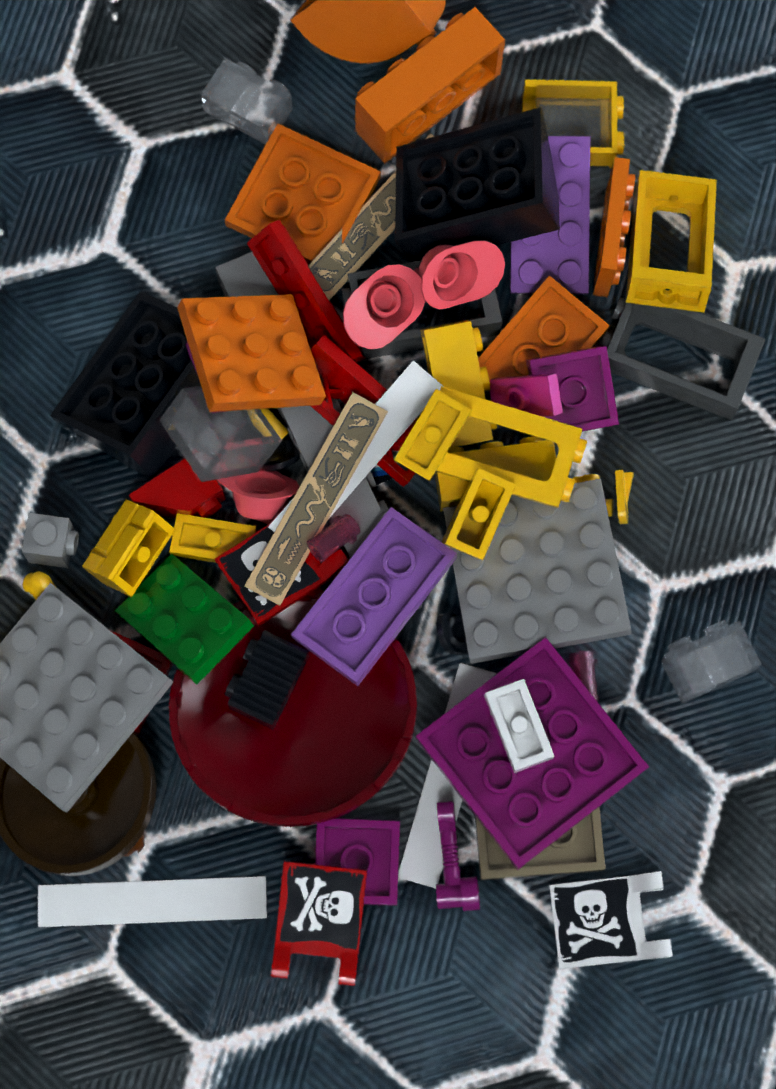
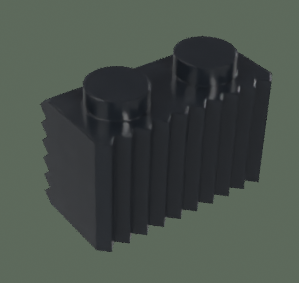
[225,630,309,730]

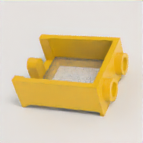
[522,79,624,169]

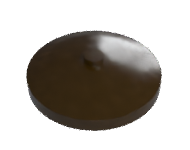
[0,732,156,876]

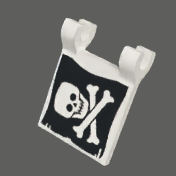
[549,872,672,969]

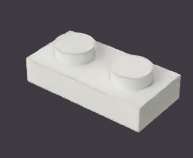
[484,679,555,773]

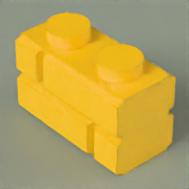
[82,499,175,597]

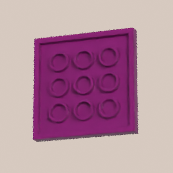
[415,637,649,871]

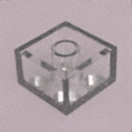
[159,386,282,482]

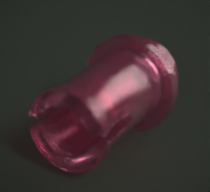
[307,514,361,562]
[566,651,600,701]

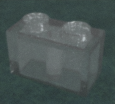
[201,58,292,144]
[661,620,762,704]

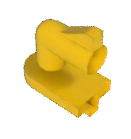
[573,470,634,525]

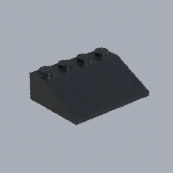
[395,107,560,262]
[50,291,207,479]

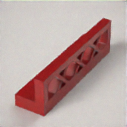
[247,220,365,364]
[311,335,419,487]

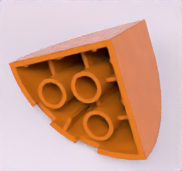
[290,0,446,63]

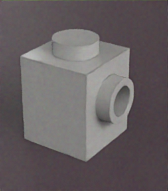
[22,513,79,568]

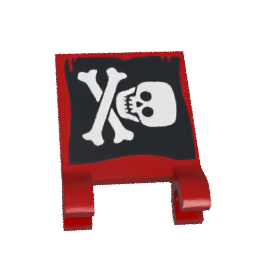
[214,522,349,626]
[271,861,367,986]

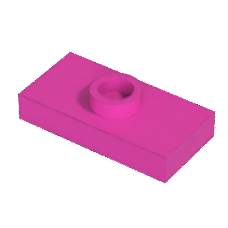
[489,373,563,417]

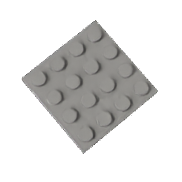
[443,478,632,664]
[0,583,174,812]

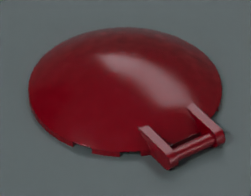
[169,586,417,827]

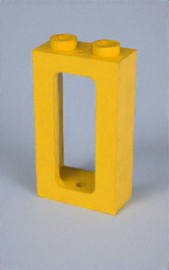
[626,170,717,313]
[436,386,587,509]

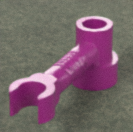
[436,801,480,911]

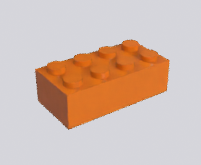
[355,7,505,164]

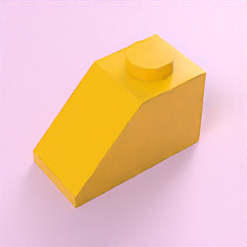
[442,468,516,560]

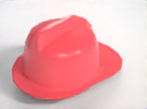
[414,240,505,310]
[343,264,425,349]
[211,457,299,524]

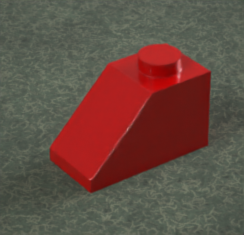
[129,451,225,518]

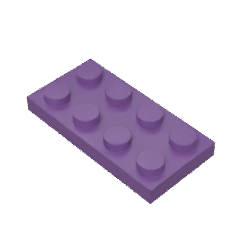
[510,136,590,294]
[291,507,457,686]

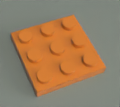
[225,123,381,265]
[177,294,326,412]

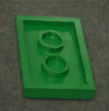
[115,554,254,685]

